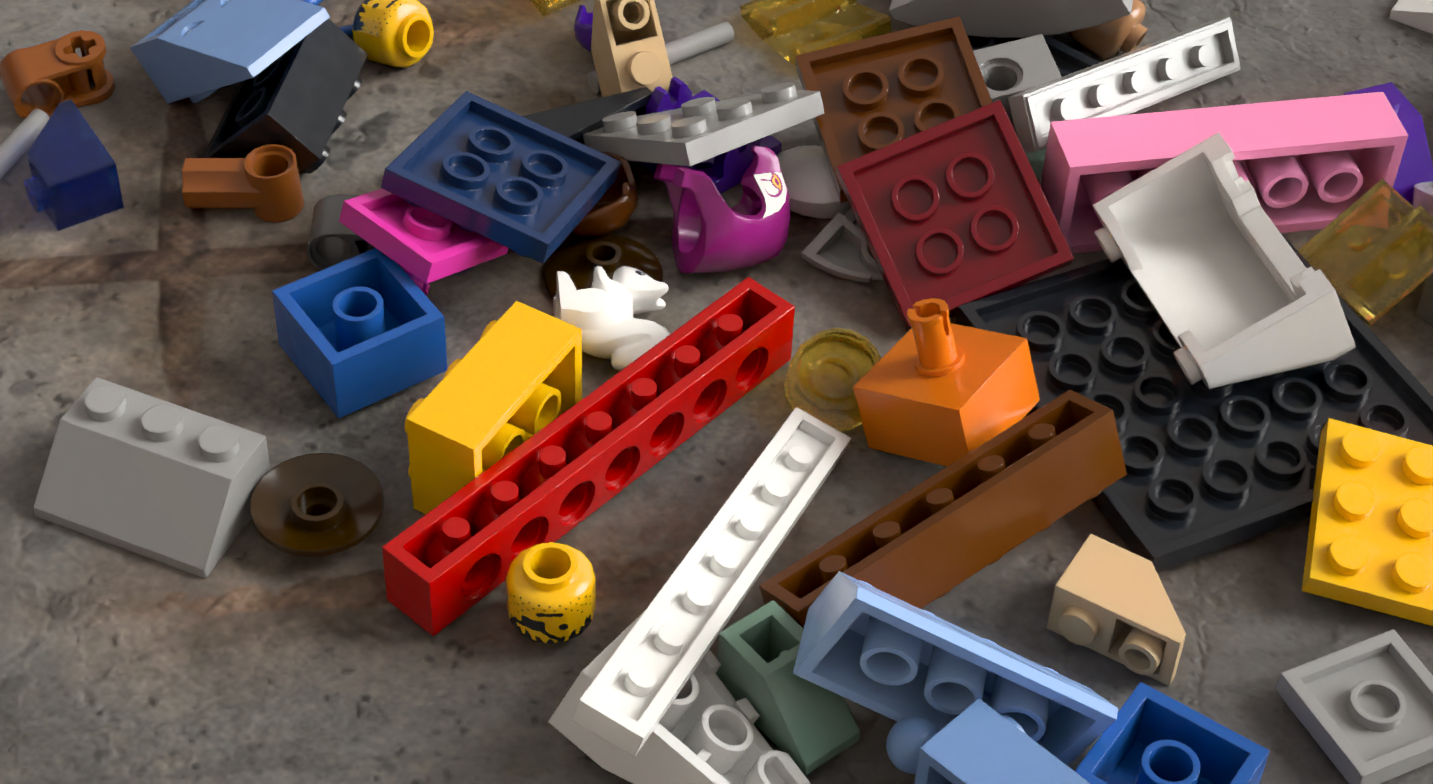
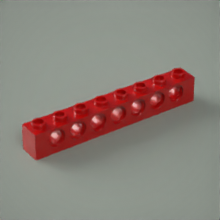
[382,277,795,636]

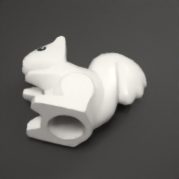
[553,266,670,371]

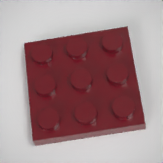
[836,100,1074,332]

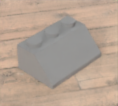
[33,377,271,579]

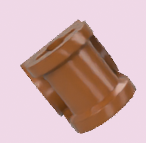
[0,30,115,119]

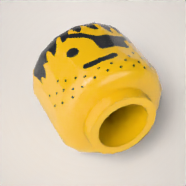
[352,0,434,68]
[506,542,596,644]

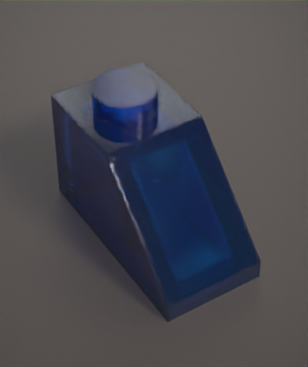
[24,99,124,231]

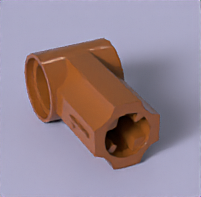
[182,144,304,222]

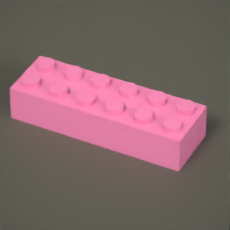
[1040,92,1408,254]

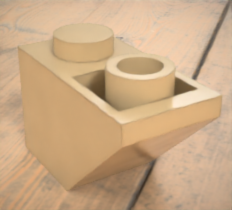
[591,0,673,97]
[1047,534,1186,686]

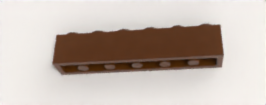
[759,390,1127,629]

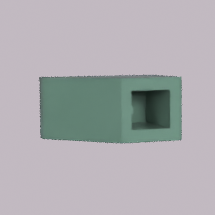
[717,600,860,776]

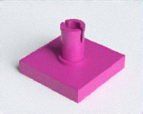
[339,189,508,296]

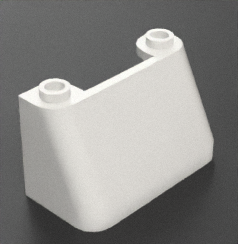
[1093,132,1356,389]

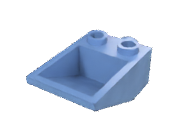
[130,0,330,104]
[886,698,1091,784]

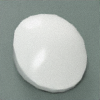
[776,145,851,219]

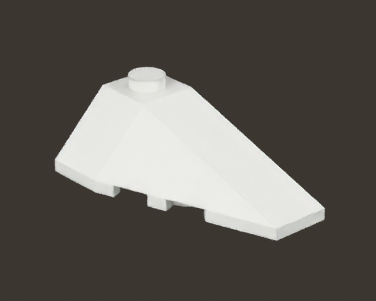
[548,611,811,784]

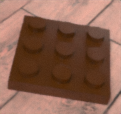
[795,16,993,203]

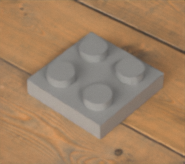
[1276,629,1433,784]

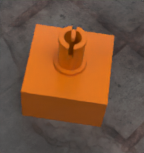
[853,298,1040,467]

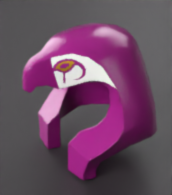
[653,145,790,274]

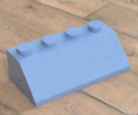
[793,571,1118,766]

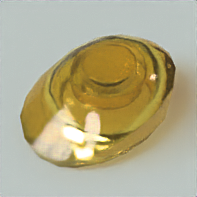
[783,327,881,432]

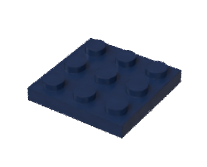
[381,91,621,264]

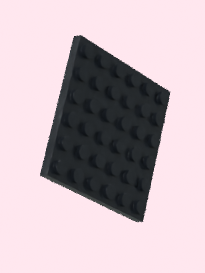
[956,231,1433,573]

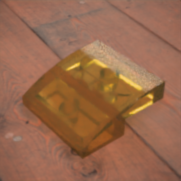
[740,0,892,66]
[1298,179,1433,326]

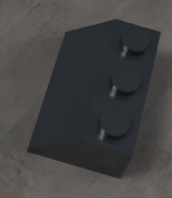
[202,19,368,174]

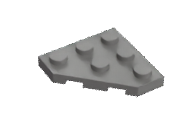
[583,82,825,166]

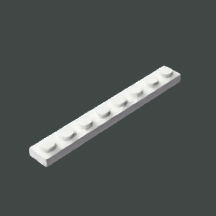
[570,407,851,758]

